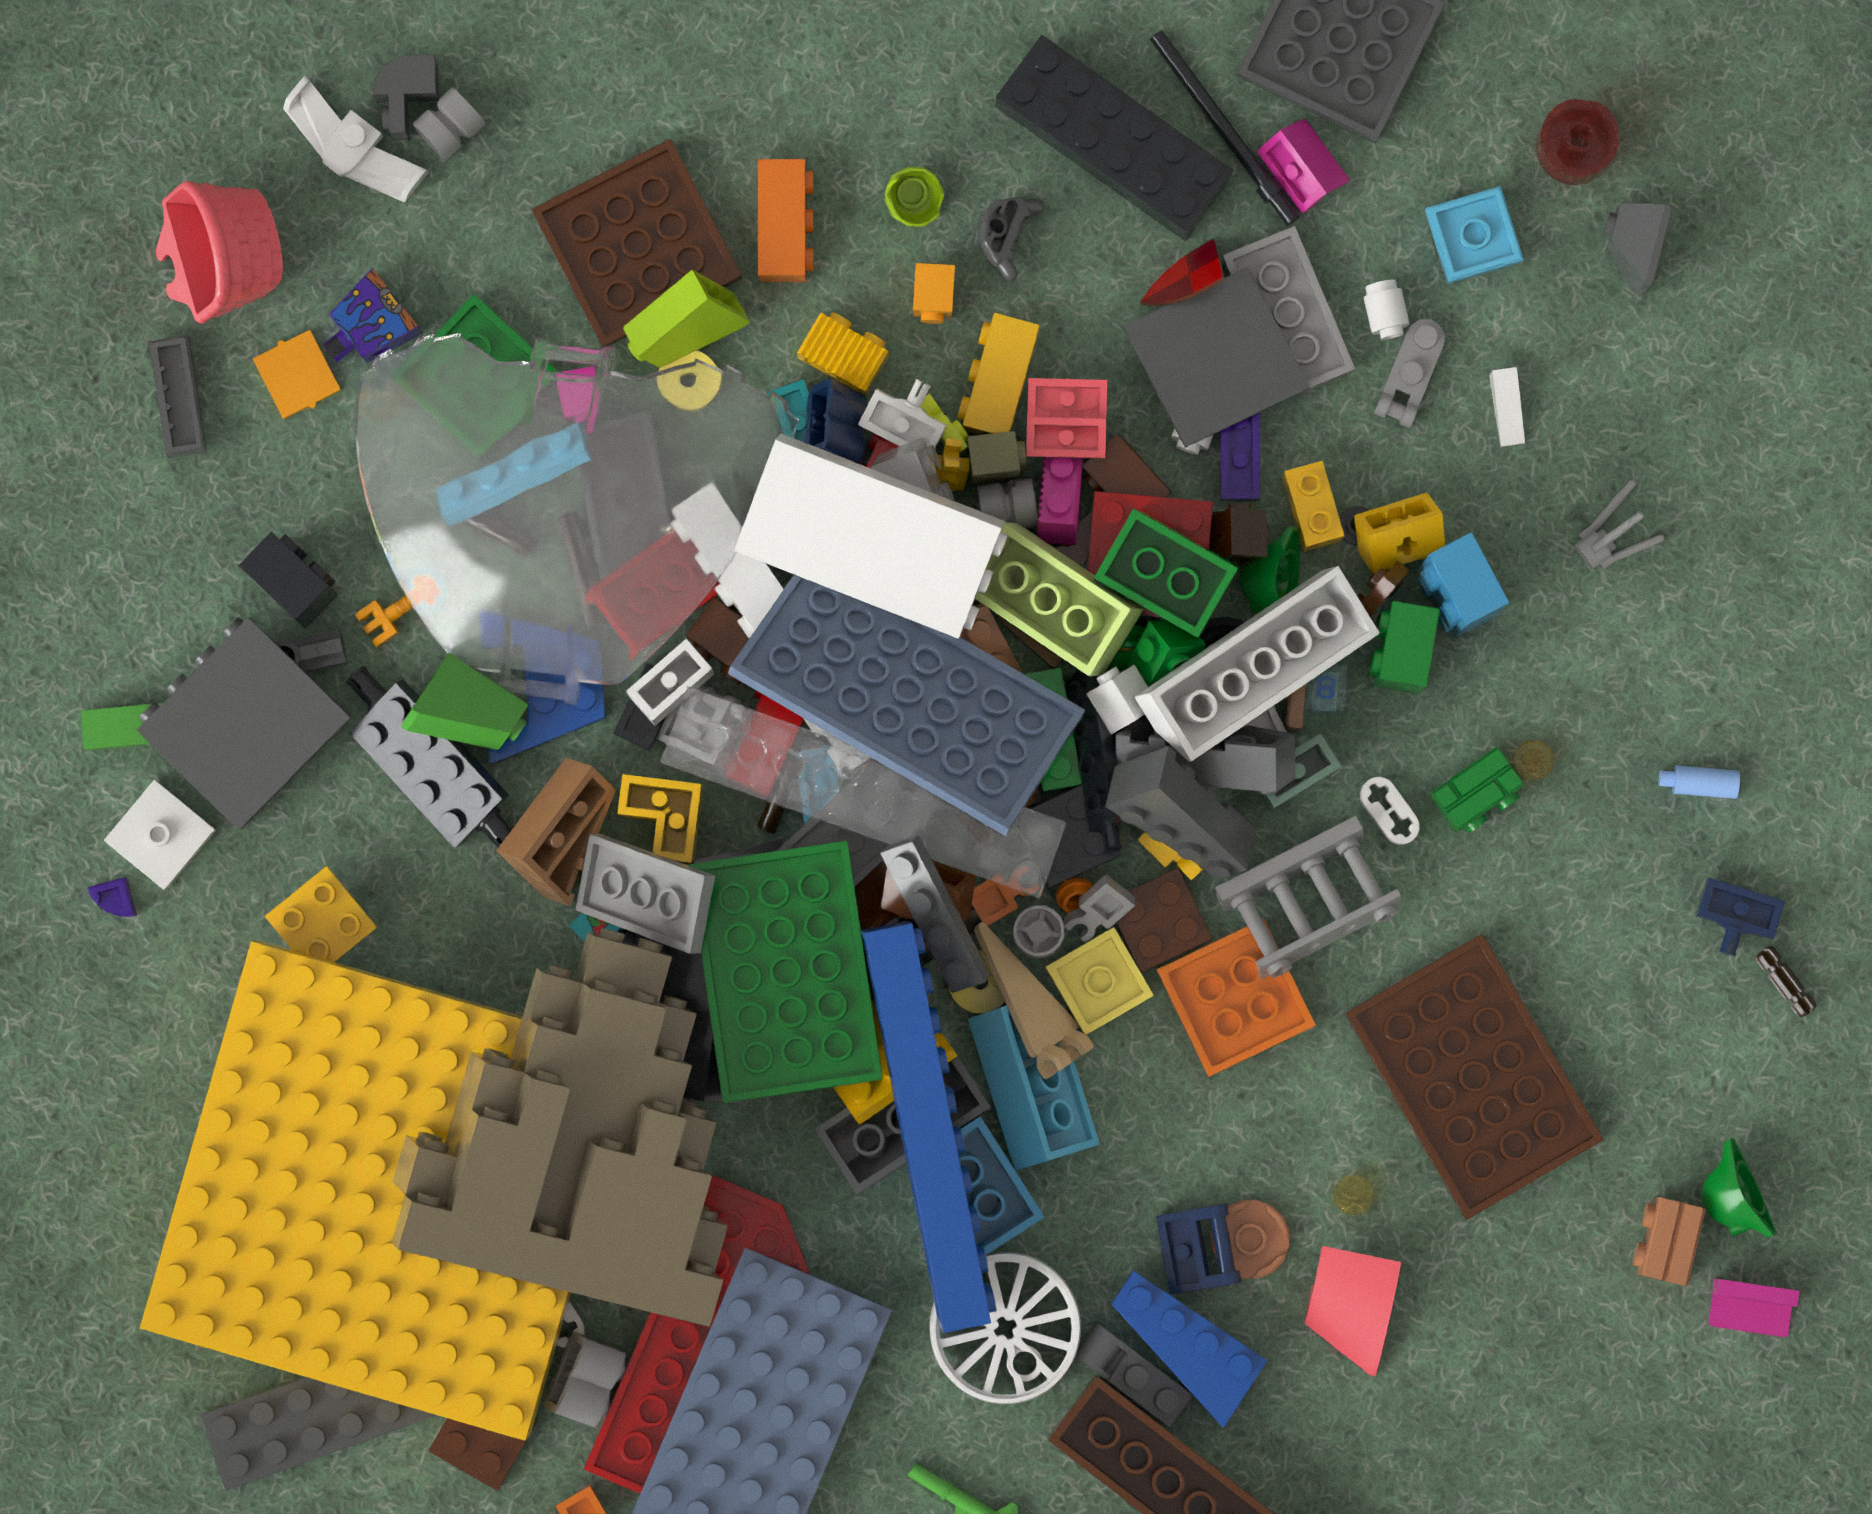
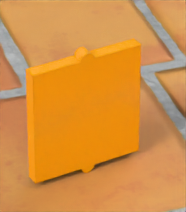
[253,330,341,419]

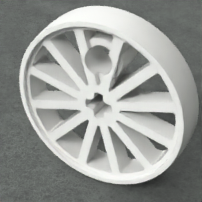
[930,1251,1081,1404]

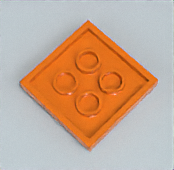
[1156,918,1316,1077]

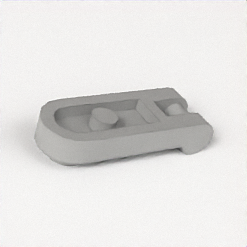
[1374,319,1445,428]

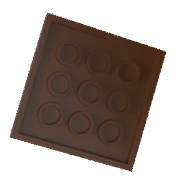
[531,139,742,349]

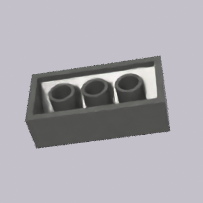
[814,1056,991,1196]

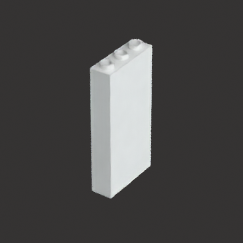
[734,434,1008,639]

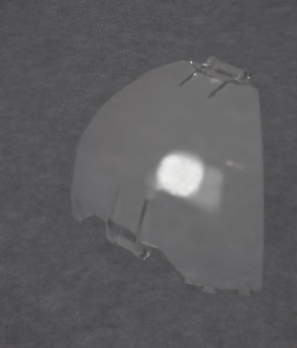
[355,332,799,705]

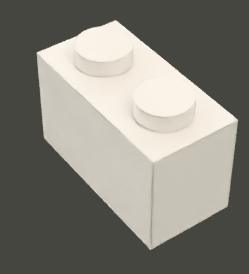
[626,639,714,726]

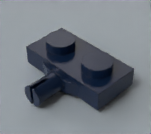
[1696,878,1785,956]

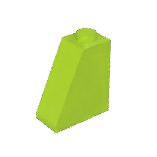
[623,270,750,368]

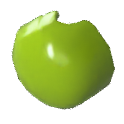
[885,166,944,227]

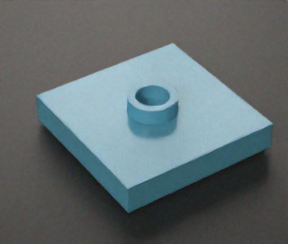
[1425,186,1524,284]

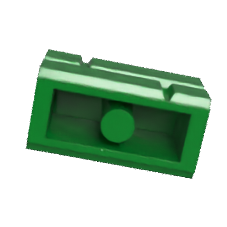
[1429,747,1524,834]

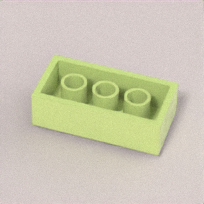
[975,522,1144,676]

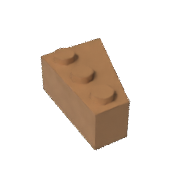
[496,758,616,906]

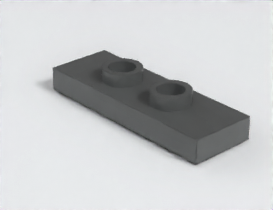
[149,335,207,458]

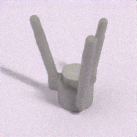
[1574,480,1664,570]

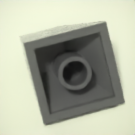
[1603,202,1673,296]

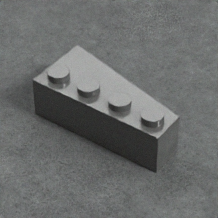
[1116,715,1295,794]
[1105,746,1256,879]

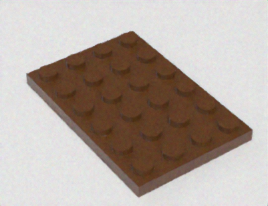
[1345,934,1604,1220]

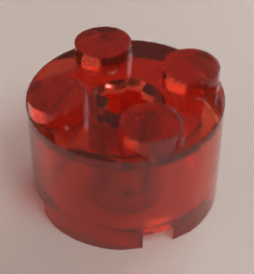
[1535,99,1619,186]

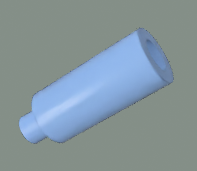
[1658,765,1740,799]

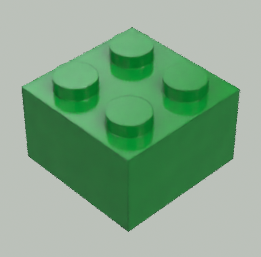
[1367,601,1440,695]

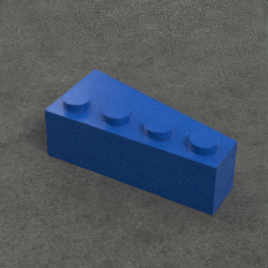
[1110,1270,1267,1428]

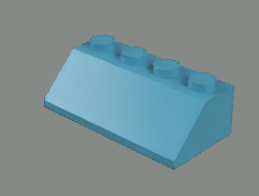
[968,993,1100,1171]

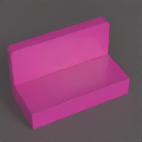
[1256,119,1349,214]
[1709,1278,1800,1337]

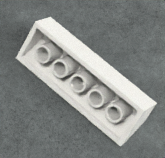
[1134,566,1380,762]

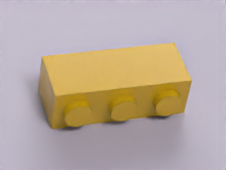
[957,313,1040,435]

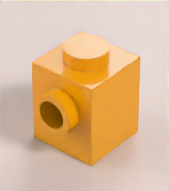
[913,263,955,324]

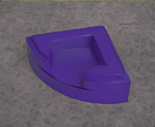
[87,877,137,917]

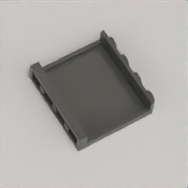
[137,617,353,830]

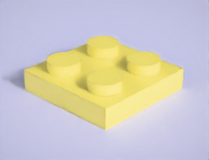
[1045,927,1154,1035]

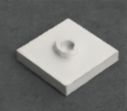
[104,780,216,891]

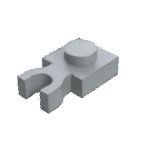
[1064,874,1135,943]

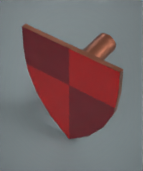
[1140,238,1225,306]

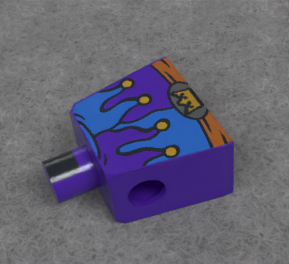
[322,268,422,363]

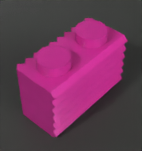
[1037,457,1083,545]

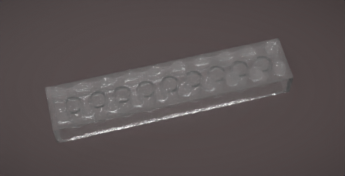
[660,686,1067,898]

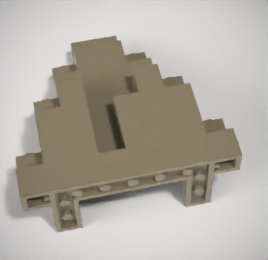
[392,928,728,1327]

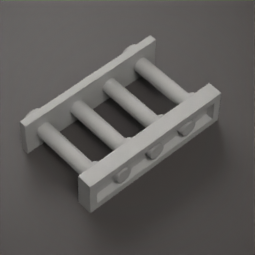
[1215,816,1402,979]

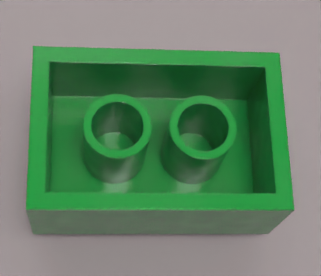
[1094,508,1240,638]

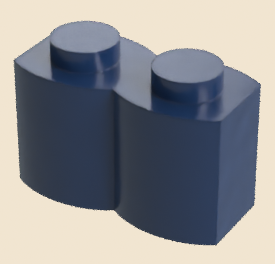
[804,378,868,464]

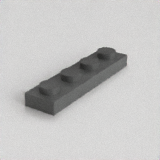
[880,835,991,993]

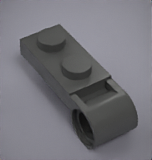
[1076,1323,1193,1427]

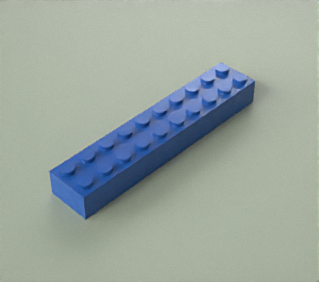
[861,921,996,1333]

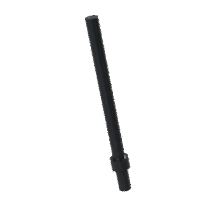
[1150,30,1299,226]

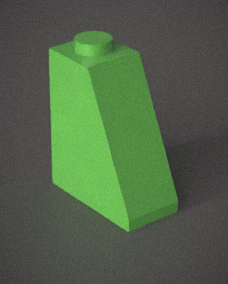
[400,653,528,750]

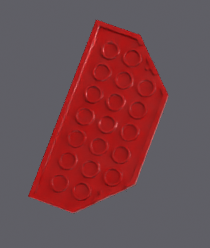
[583,1174,811,1494]

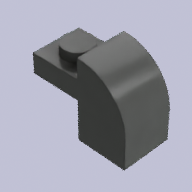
[373,54,439,141]

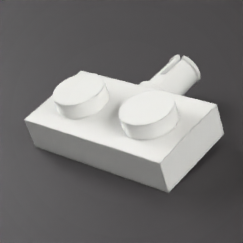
[858,379,947,448]

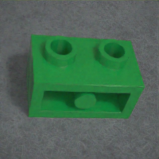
[1123,620,1206,687]

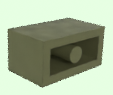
[968,431,1027,487]

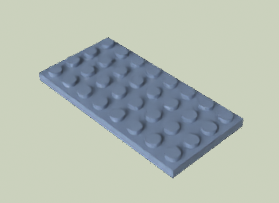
[728,574,1085,836]
[632,1247,892,1514]

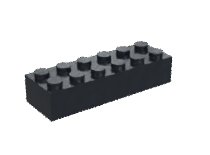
[995,34,1233,241]

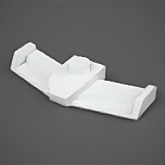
[283,76,429,202]

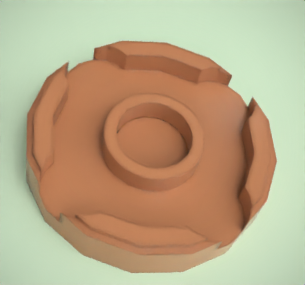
[1211,1200,1290,1279]

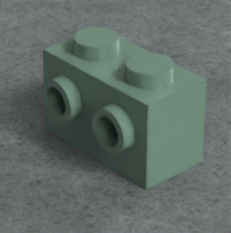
[1260,733,1342,812]

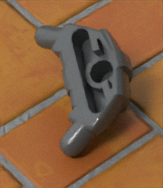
[977,197,1044,281]

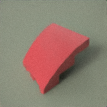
[1304,1246,1401,1376]

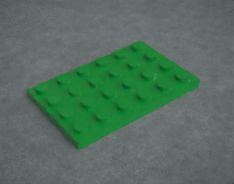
[688,841,883,1104]

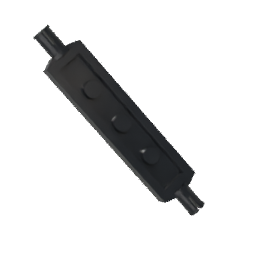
[1065,667,1123,852]

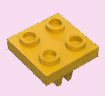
[264,866,378,962]

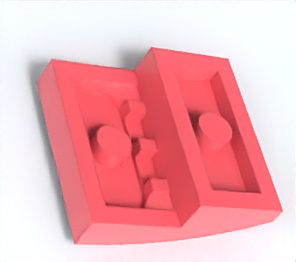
[1026,378,1107,458]

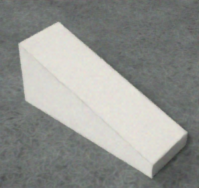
[1489,367,1525,447]

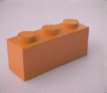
[758,159,814,282]

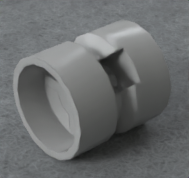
[412,87,486,162]
[977,477,1038,529]
[1013,905,1064,959]

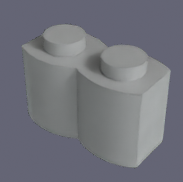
[544,1332,626,1427]

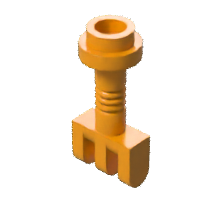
[355,573,443,648]

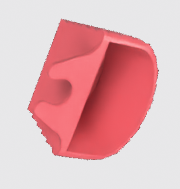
[156,181,283,324]

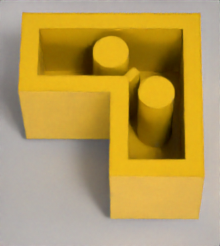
[617,774,704,865]

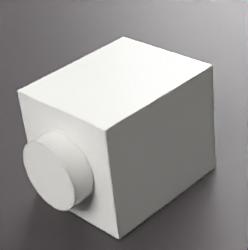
[1087,665,1148,734]

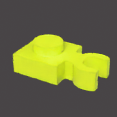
[921,394,969,457]

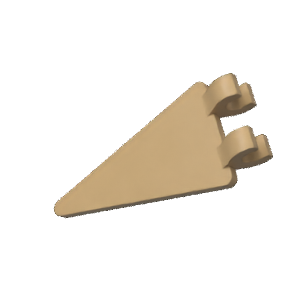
[974,922,1094,1080]

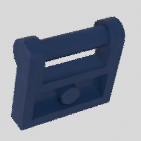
[1156,1203,1242,1295]

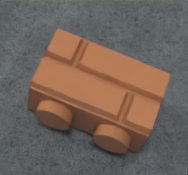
[1632,1197,1706,1287]

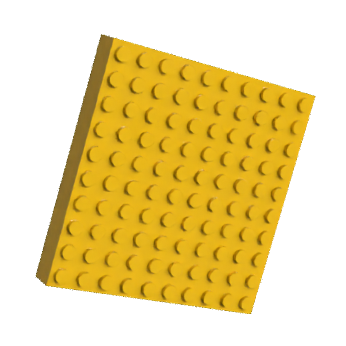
[140,940,571,1441]

